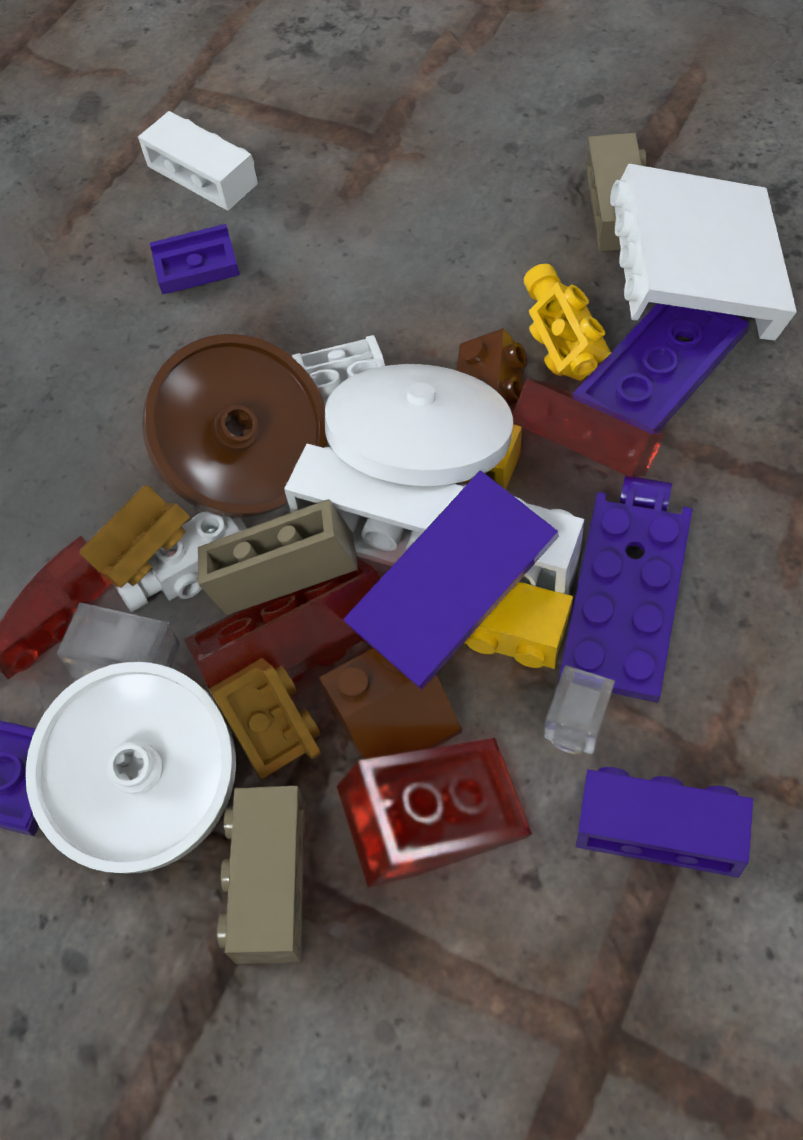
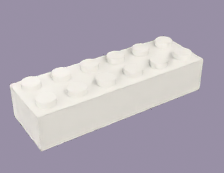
[284,444,584,595]

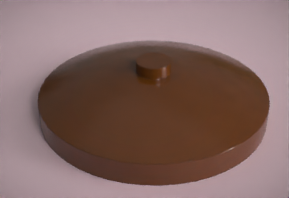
[142,334,328,518]

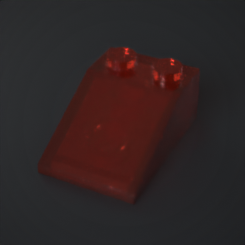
[336,738,532,887]

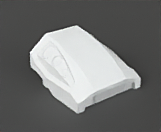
[292,335,385,407]

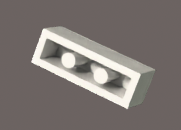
[138,111,258,211]

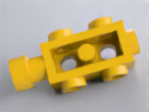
[523,263,611,381]

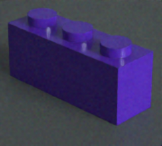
[575,767,753,878]

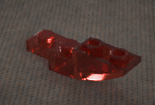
[0,536,111,680]

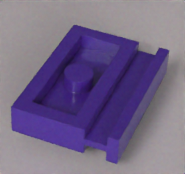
[149,224,240,295]

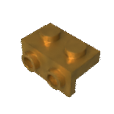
[80,485,190,588]
[208,658,321,780]

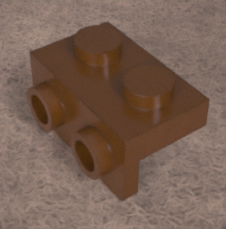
[457,328,527,422]

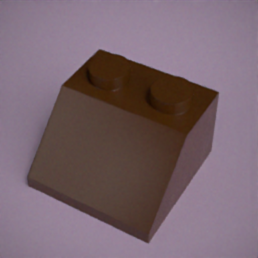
[319,648,462,782]

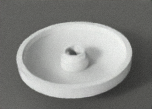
[325,364,513,486]
[26,662,236,874]

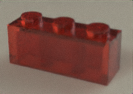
[512,379,665,477]

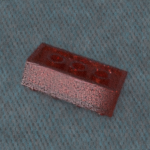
[184,556,380,689]

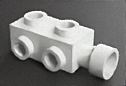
[115,512,247,613]

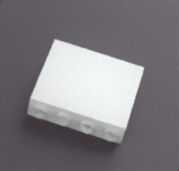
[610,163,797,341]

